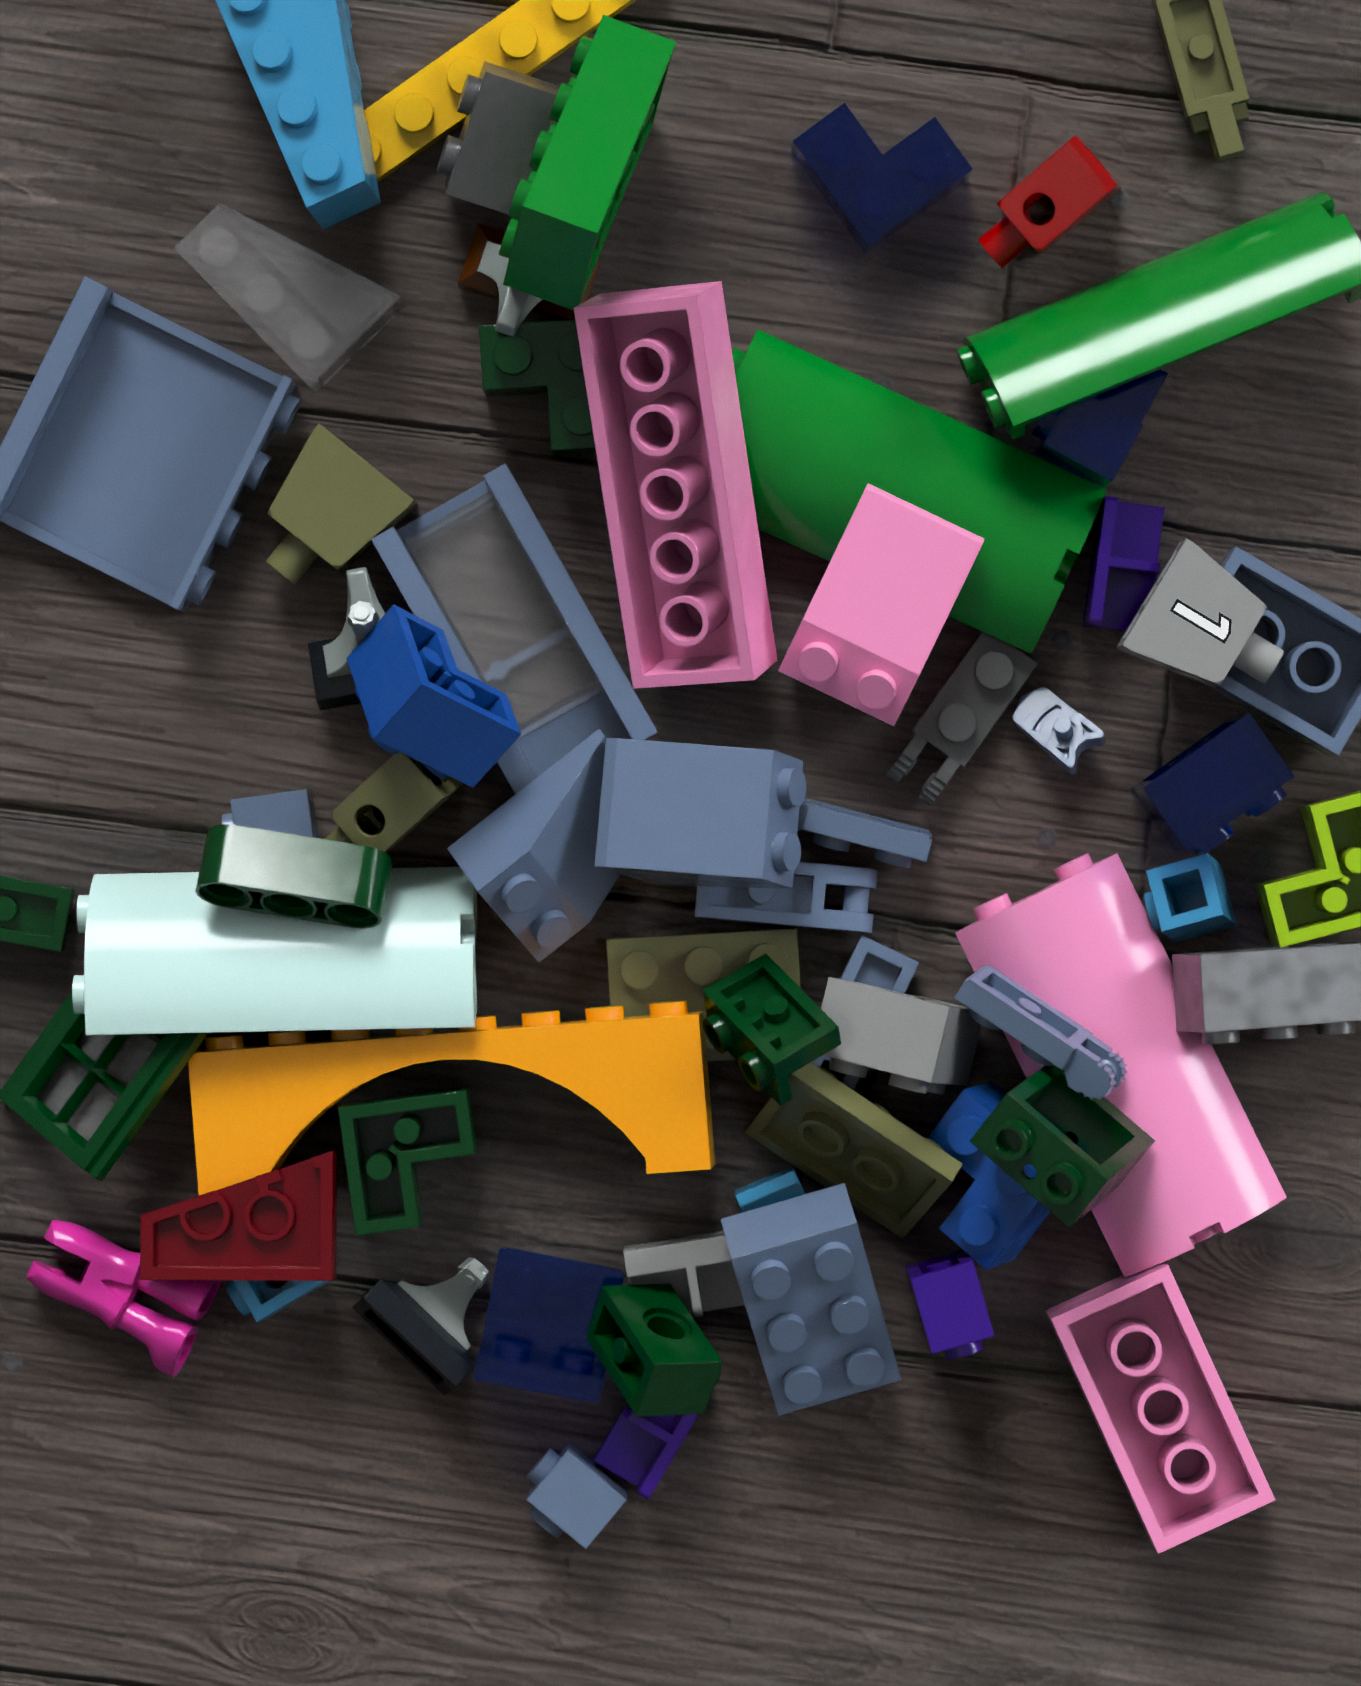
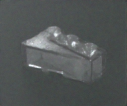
[174,203,406,394]

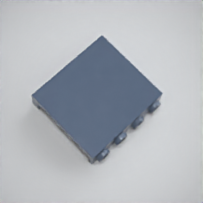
[0,276,301,613]

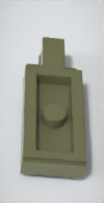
[1152,0,1250,163]

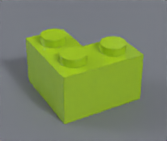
[1254,790,1361,948]

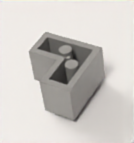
[821,977,982,1095]

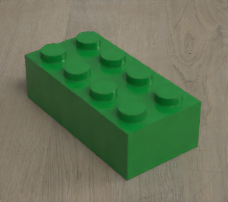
[499,15,676,310]

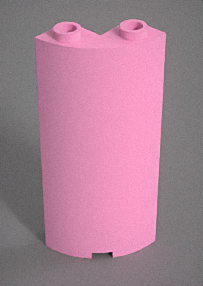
[955,853,1287,1278]

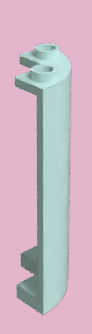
[72,867,478,1035]

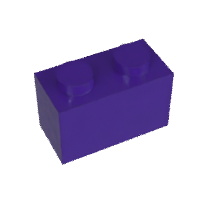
[905,1249,995,1360]

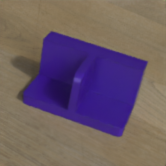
[1082,496,1165,632]
[594,1390,713,1500]

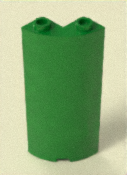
[956,192,1361,440]
[732,329,1107,654]

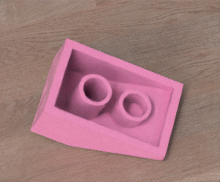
[778,483,985,726]

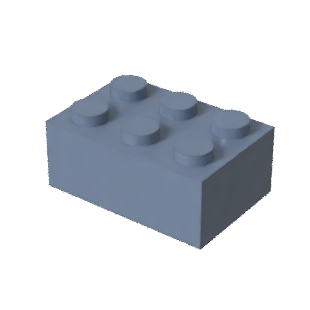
[1202,546,1361,756]
[721,1183,902,1416]

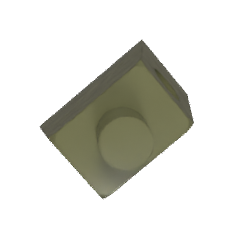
[266,423,417,585]
[324,752,465,853]

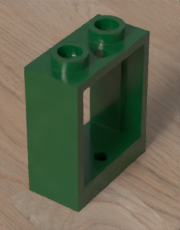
[970,1065,1155,1228]

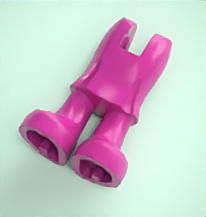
[26,1220,223,1378]

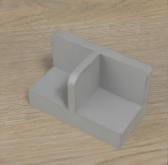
[623,1230,745,1318]

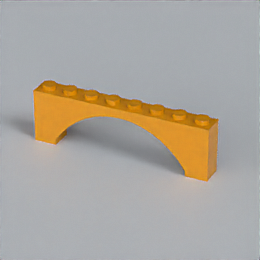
[188,1001,716,1195]

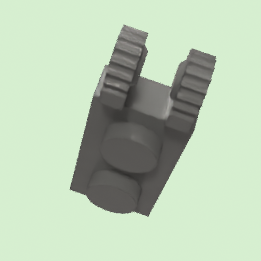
[886,632,1038,806]

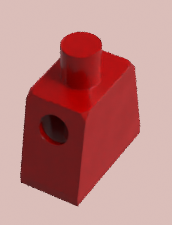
[978,135,1121,269]

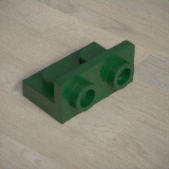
[702,953,841,1105]

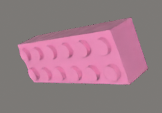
[574,281,778,689]

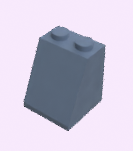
[594,738,806,888]

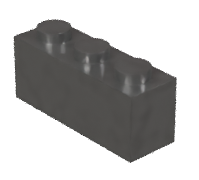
[1172,942,1361,1044]

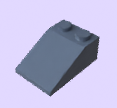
[447,729,621,962]

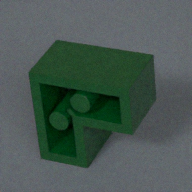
[479,319,596,456]
[338,1086,478,1236]

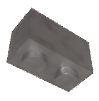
[437,61,558,214]

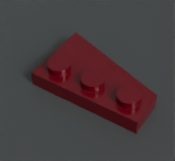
[140,1150,337,1281]

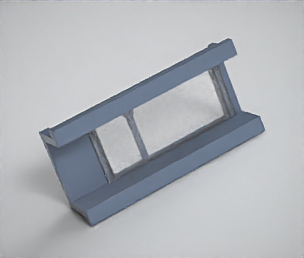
[371,463,658,794]

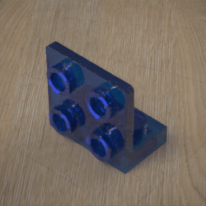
[473,1246,624,1404]

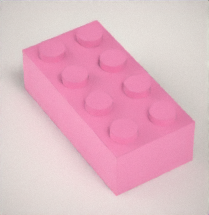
[1045,1262,1275,1554]

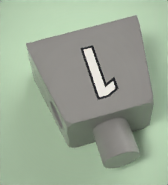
[1116,538,1284,687]

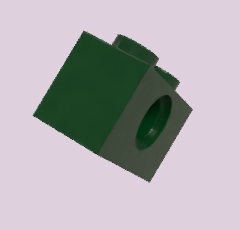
[585,1284,722,1417]

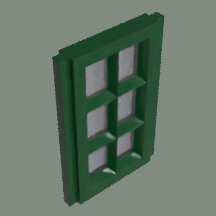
[0,991,208,1182]

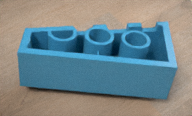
[215,0,381,230]

